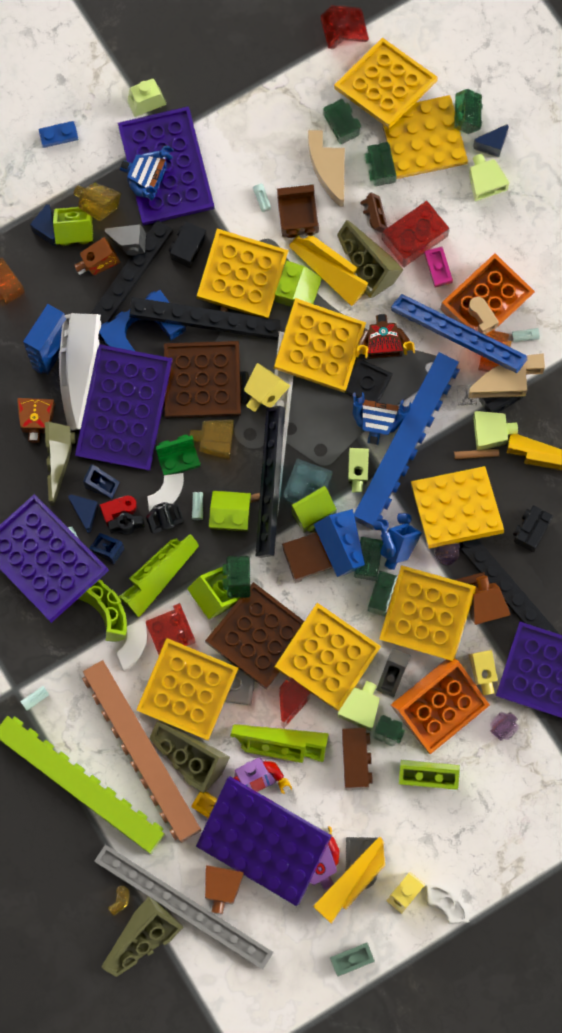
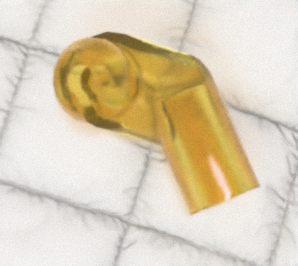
[108,886,130,916]

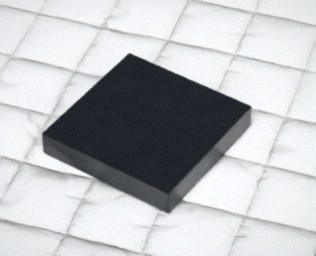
[345,358,393,402]

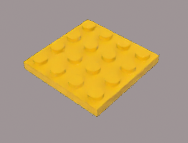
[334,38,438,129]
[382,95,468,179]
[196,228,288,318]
[273,298,366,393]
[411,466,504,549]
[379,565,476,661]
[274,603,381,711]
[136,638,239,741]

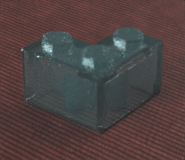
[284,459,333,503]

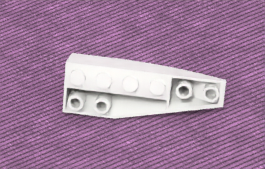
[59,313,101,431]

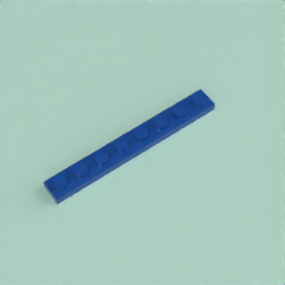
[391,294,528,373]

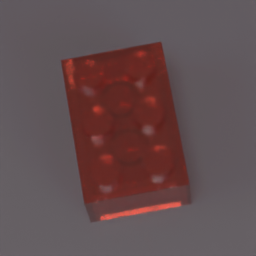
[382,201,450,267]

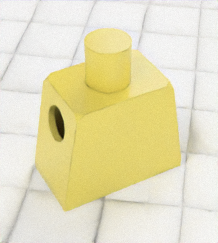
[244,363,290,412]
[468,650,497,696]
[387,872,426,914]

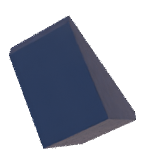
[473,124,509,157]
[30,204,57,246]
[83,465,120,499]
[68,495,99,533]
[89,533,125,565]

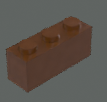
[342,728,373,790]

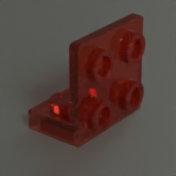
[320,5,369,49]
[146,603,196,655]

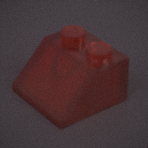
[279,678,310,728]

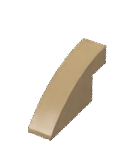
[308,130,345,207]
[468,353,545,398]

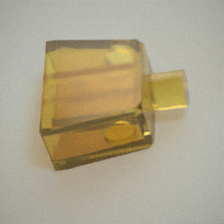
[73,183,121,221]
[190,420,234,460]

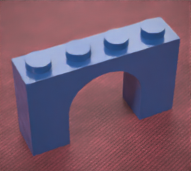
[99,290,186,351]
[23,304,66,375]

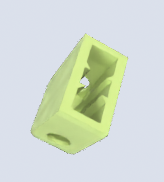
[127,79,166,117]
[469,154,509,201]
[473,411,518,450]
[348,448,369,493]
[337,681,380,731]

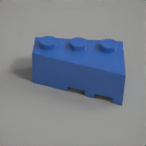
[313,509,365,577]

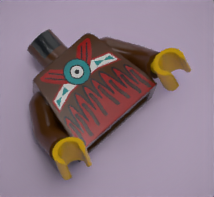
[356,314,415,359]

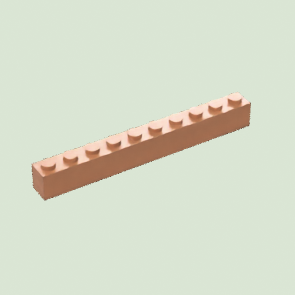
[82,660,201,843]

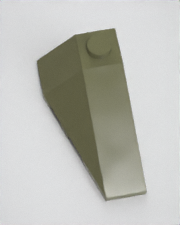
[337,220,403,298]
[45,422,75,506]
[150,721,230,793]
[102,897,183,977]

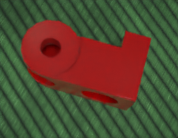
[100,495,137,526]

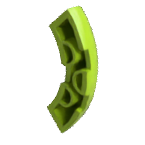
[78,579,127,642]

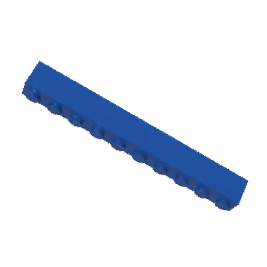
[354,352,460,530]

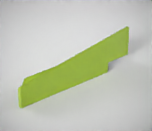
[119,534,199,617]
[230,724,329,763]

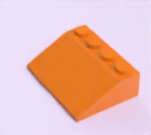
[440,253,535,336]
[391,659,490,754]

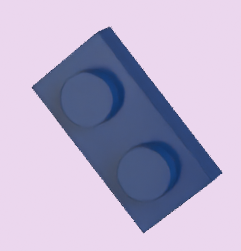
[38,121,79,148]

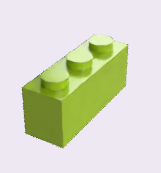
[398,760,460,790]

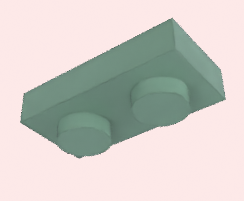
[330,943,375,977]

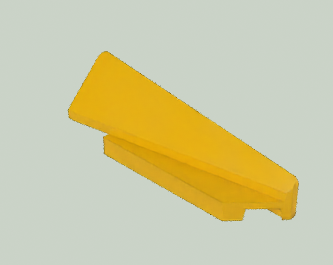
[289,236,368,306]
[507,434,562,470]
[313,837,385,924]

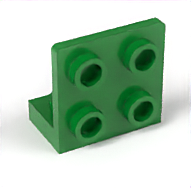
[156,435,201,475]

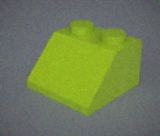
[53,206,93,245]
[275,261,322,307]
[292,486,337,533]
[209,491,251,532]
[187,567,243,619]

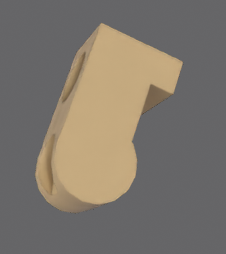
[468,297,499,335]

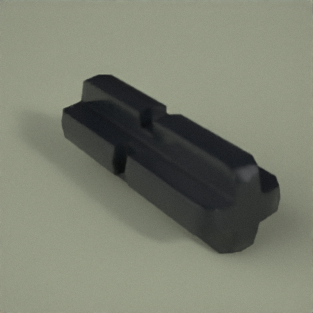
[240,371,250,404]

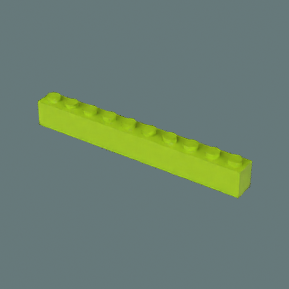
[0,716,165,855]

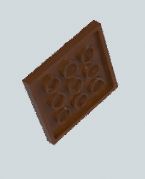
[164,341,241,418]
[205,582,304,690]

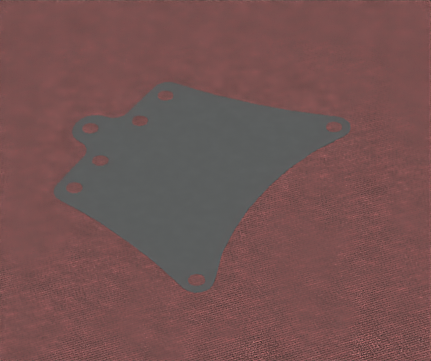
[215,239,436,466]

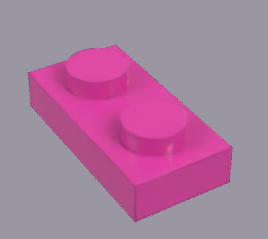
[424,247,453,287]

